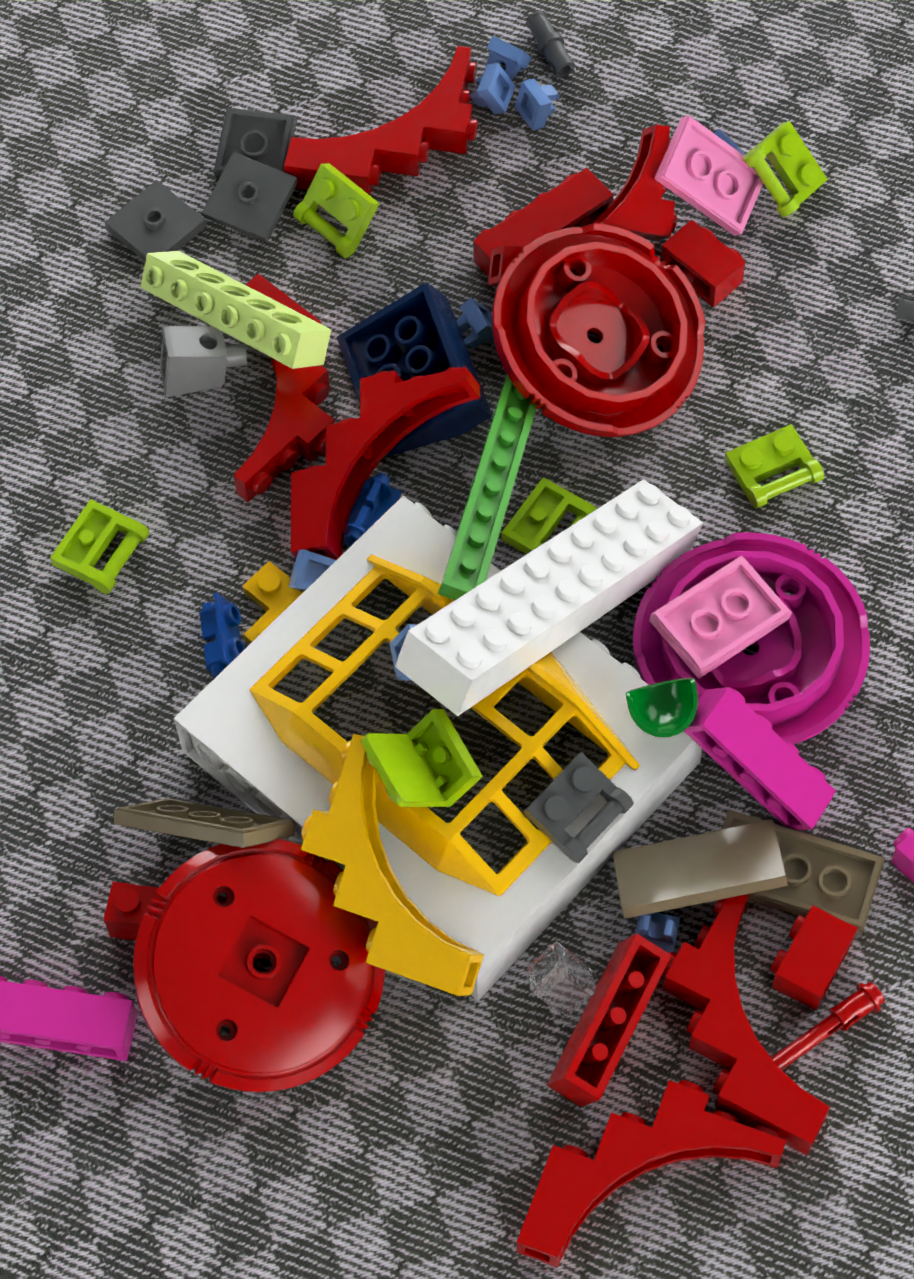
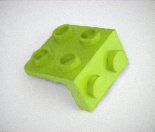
[361,709,483,807]

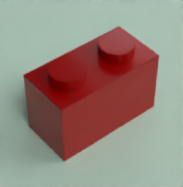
[661,219,746,308]
[770,905,858,1011]

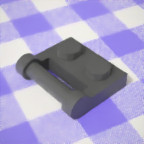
[522,752,634,863]

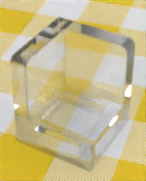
[527,941,595,1017]

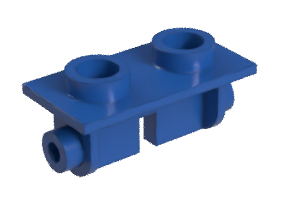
[343,473,402,547]
[199,592,245,677]

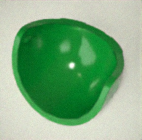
[626,678,698,738]

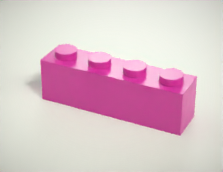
[684,687,836,830]
[0,976,138,1061]

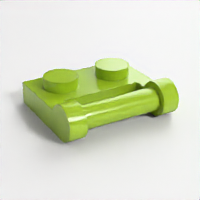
[743,121,828,218]
[293,163,380,258]
[724,424,824,509]
[501,477,597,554]
[50,499,150,594]

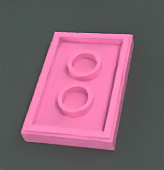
[654,115,763,236]
[649,555,792,679]

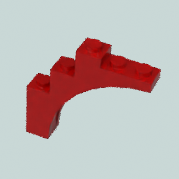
[284,46,478,195]
[487,124,677,287]
[233,273,335,502]
[291,366,480,560]
[662,894,830,1155]
[517,1080,787,1268]

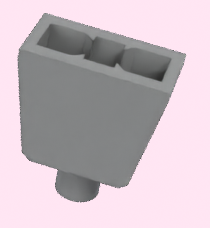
[160,326,247,397]

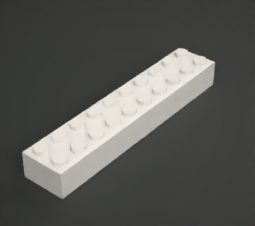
[395,479,703,716]

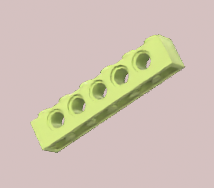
[140,251,331,369]

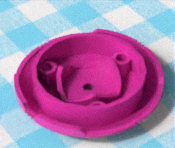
[633,532,870,745]

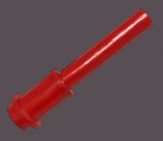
[771,982,885,1070]

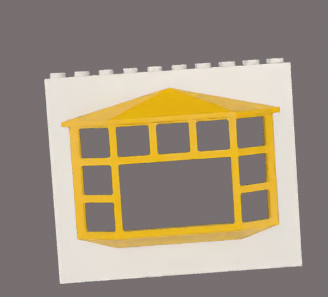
[174,496,702,1001]

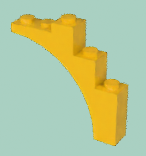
[301,734,484,996]

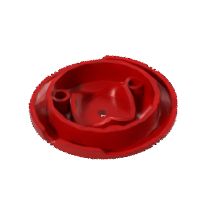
[492,223,706,437]
[133,839,385,1092]

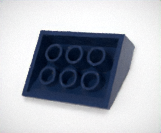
[337,282,493,458]

